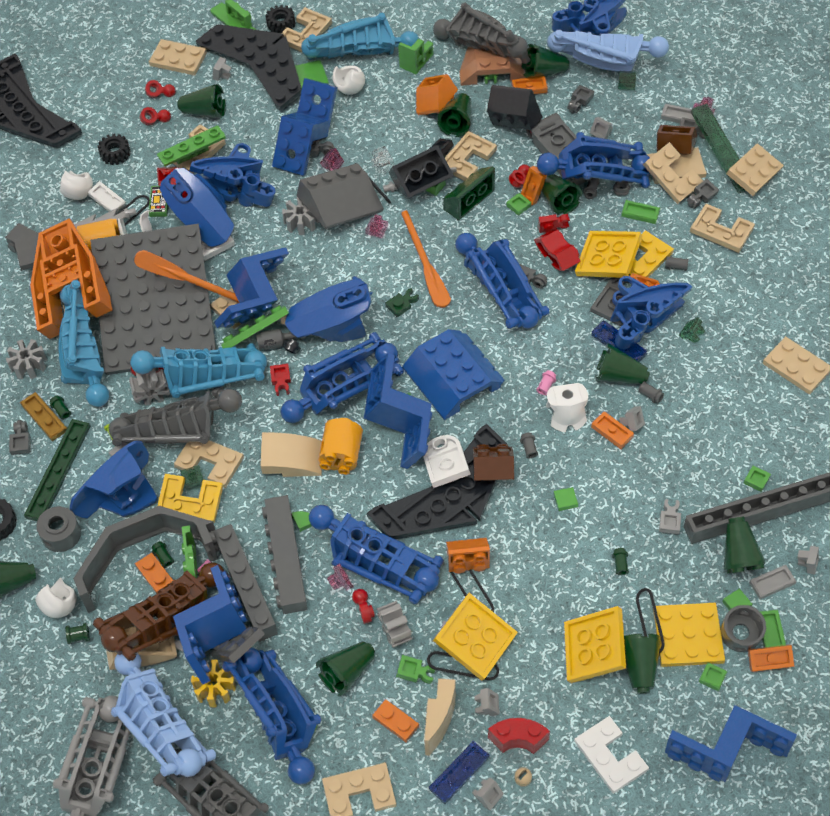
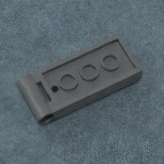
[526,113,589,186]

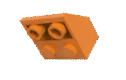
[416,74,458,115]
[446,538,490,574]

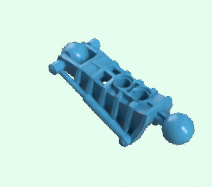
[301,13,419,60]
[58,280,110,407]
[130,343,267,398]

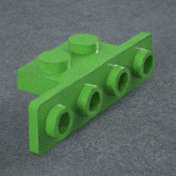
[210,0,256,30]
[157,125,226,167]

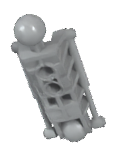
[52,696,130,816]

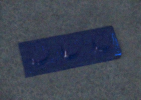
[591,320,647,362]
[429,741,490,804]

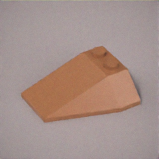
[459,47,526,86]

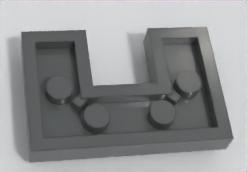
[210,626,265,663]

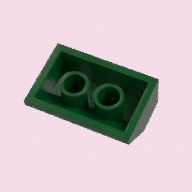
[443,166,495,221]

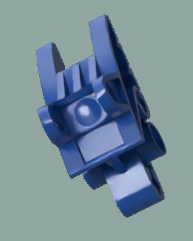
[552,0,627,36]
[189,143,275,207]
[610,276,692,349]

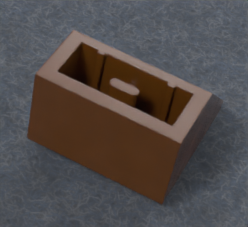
[657,125,698,155]
[473,444,514,480]

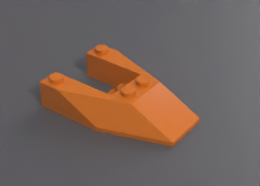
[30,219,112,339]

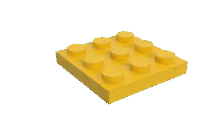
[575,231,642,278]
[432,593,518,681]
[653,603,725,667]
[564,606,626,683]

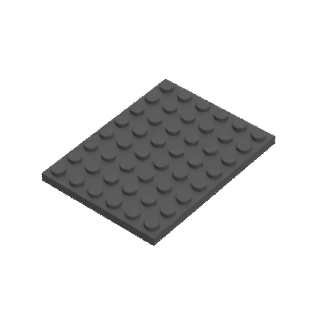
[91,223,216,375]

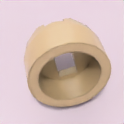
[514,767,532,787]

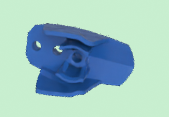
[160,168,234,247]
[285,279,372,342]
[70,441,158,518]

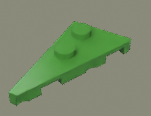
[182,526,198,578]

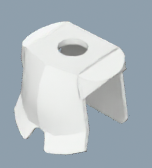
[118,210,152,235]
[546,383,588,432]

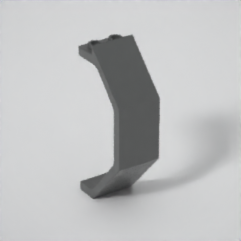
[73,506,219,613]

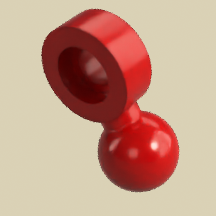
[145,80,176,98]
[140,107,171,125]
[509,164,530,188]
[352,589,375,624]

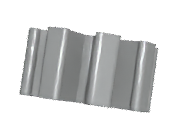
[282,197,319,235]
[6,339,47,379]
[129,368,170,406]
[377,601,412,648]

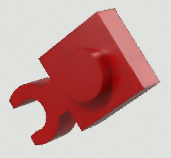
[538,214,570,233]
[270,363,291,396]

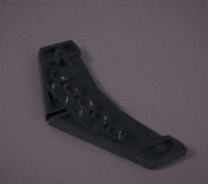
[195,24,302,111]
[0,53,82,147]
[367,423,507,539]

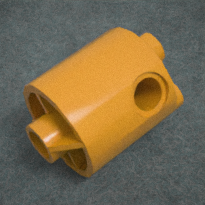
[77,218,120,253]
[318,418,363,475]

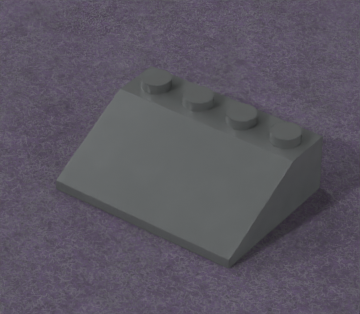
[297,163,384,229]

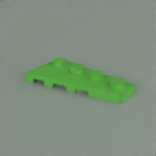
[221,305,289,349]

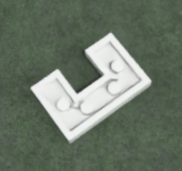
[574,716,649,794]

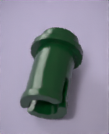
[50,395,71,420]
[152,541,174,568]
[612,548,629,575]

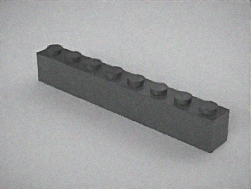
[684,472,830,544]

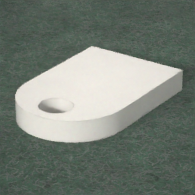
[423,435,471,488]

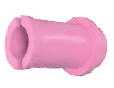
[536,370,556,396]

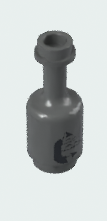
[256,329,306,350]

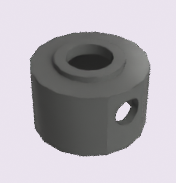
[36,506,81,552]
[720,605,766,652]

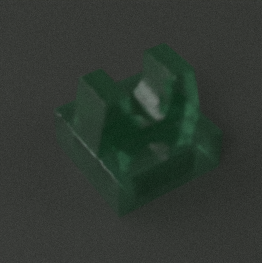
[618,71,636,90]
[679,317,705,343]
[180,465,204,490]

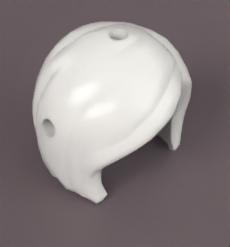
[332,66,365,95]
[60,171,93,200]
[35,578,76,618]

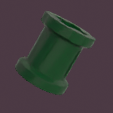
[65,623,90,644]

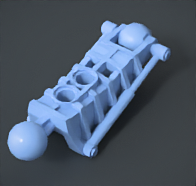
[547,30,669,75]
[111,652,216,777]

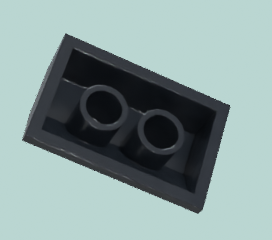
[487,85,543,130]
[388,145,454,199]

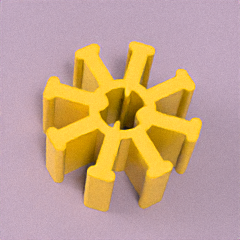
[191,660,236,707]

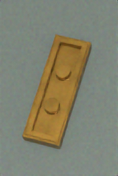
[20,392,67,441]

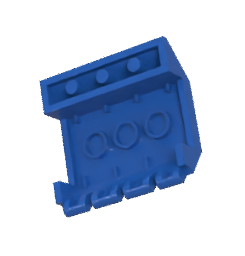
[402,329,505,420]

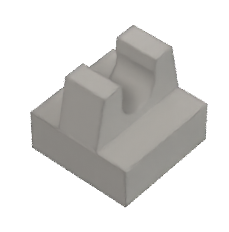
[212,57,231,81]
[590,117,613,139]
[619,406,645,431]
[797,546,819,575]
[474,688,500,716]
[472,778,504,811]

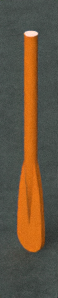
[401,210,451,308]
[134,250,239,302]

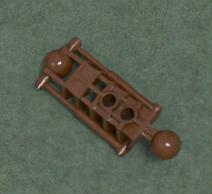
[93,562,224,661]

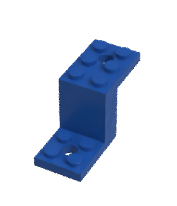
[272,78,338,175]
[214,247,289,329]
[364,353,432,469]
[173,565,248,684]
[665,705,797,782]

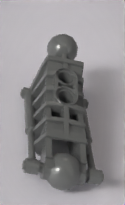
[433,2,530,64]
[109,388,242,447]
[152,739,269,816]

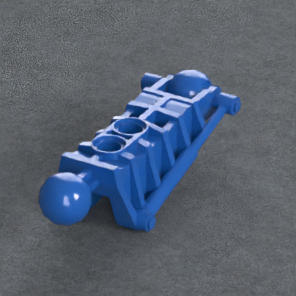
[537,132,650,188]
[455,233,549,329]
[280,332,404,424]
[309,504,444,604]
[222,648,321,785]

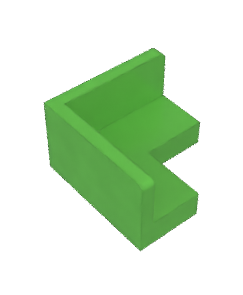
[398,39,434,74]

